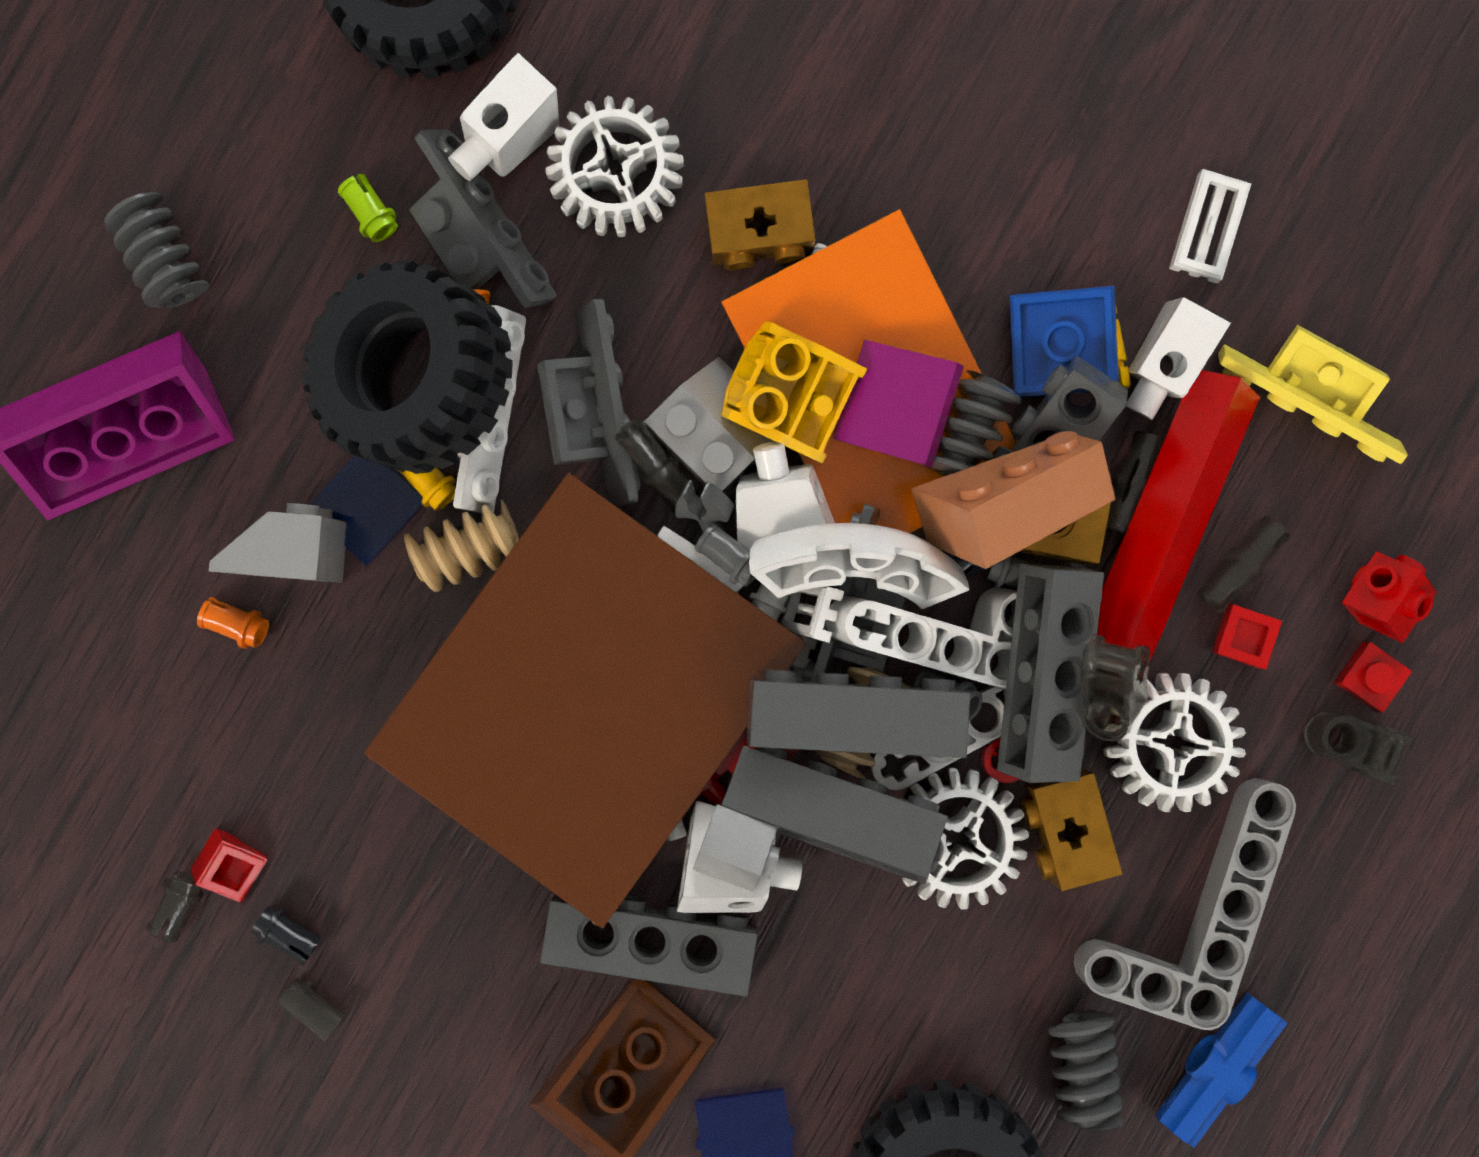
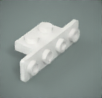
[453,305,526,514]

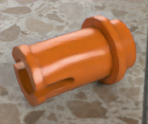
[197,597,269,649]

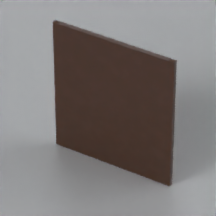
[363,473,807,929]

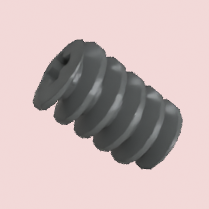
[104,192,210,309]
[923,370,1022,477]
[1048,1010,1124,1130]

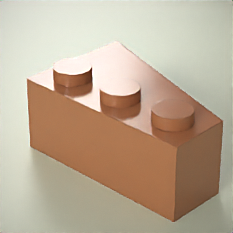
[911,431,1116,569]

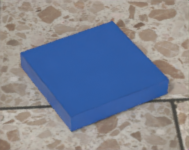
[1010,286,1119,398]

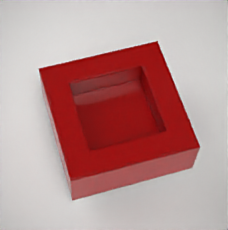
[1211,604,1282,670]
[1334,641,1412,713]

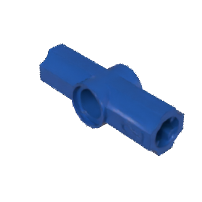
[1154,992,1288,1148]

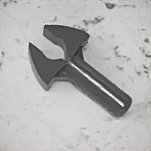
[675,480,734,533]

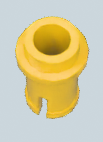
[396,467,456,511]

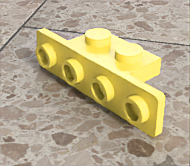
[1218,325,1408,464]

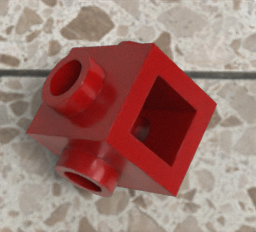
[1342,551,1437,643]

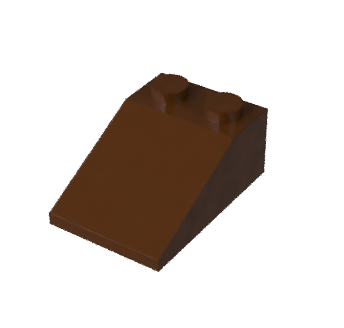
[529,978,716,1157]

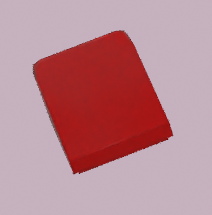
[191,828,268,903]

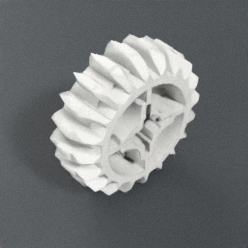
[546,95,684,238]
[1103,673,1246,812]
[899,768,1029,909]

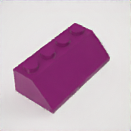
[0,331,234,521]

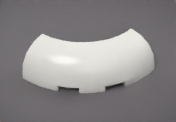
[749,523,969,609]

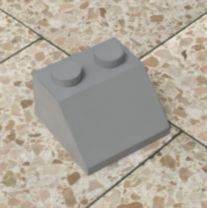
[644,357,774,494]
[209,503,348,583]

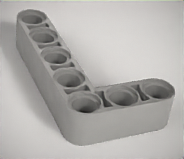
[1073,778,1296,1030]

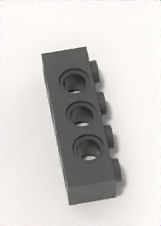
[997,563,1104,783]
[540,894,757,997]

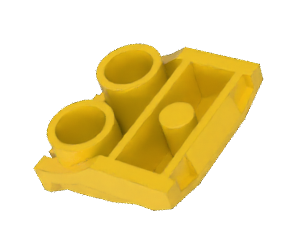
[721,321,867,464]

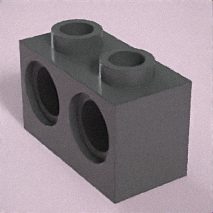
[1011,355,1128,452]

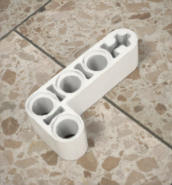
[825,588,1017,688]

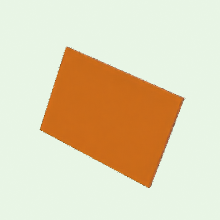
[721,209,1015,533]

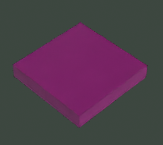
[833,339,964,468]

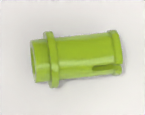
[338,174,398,243]

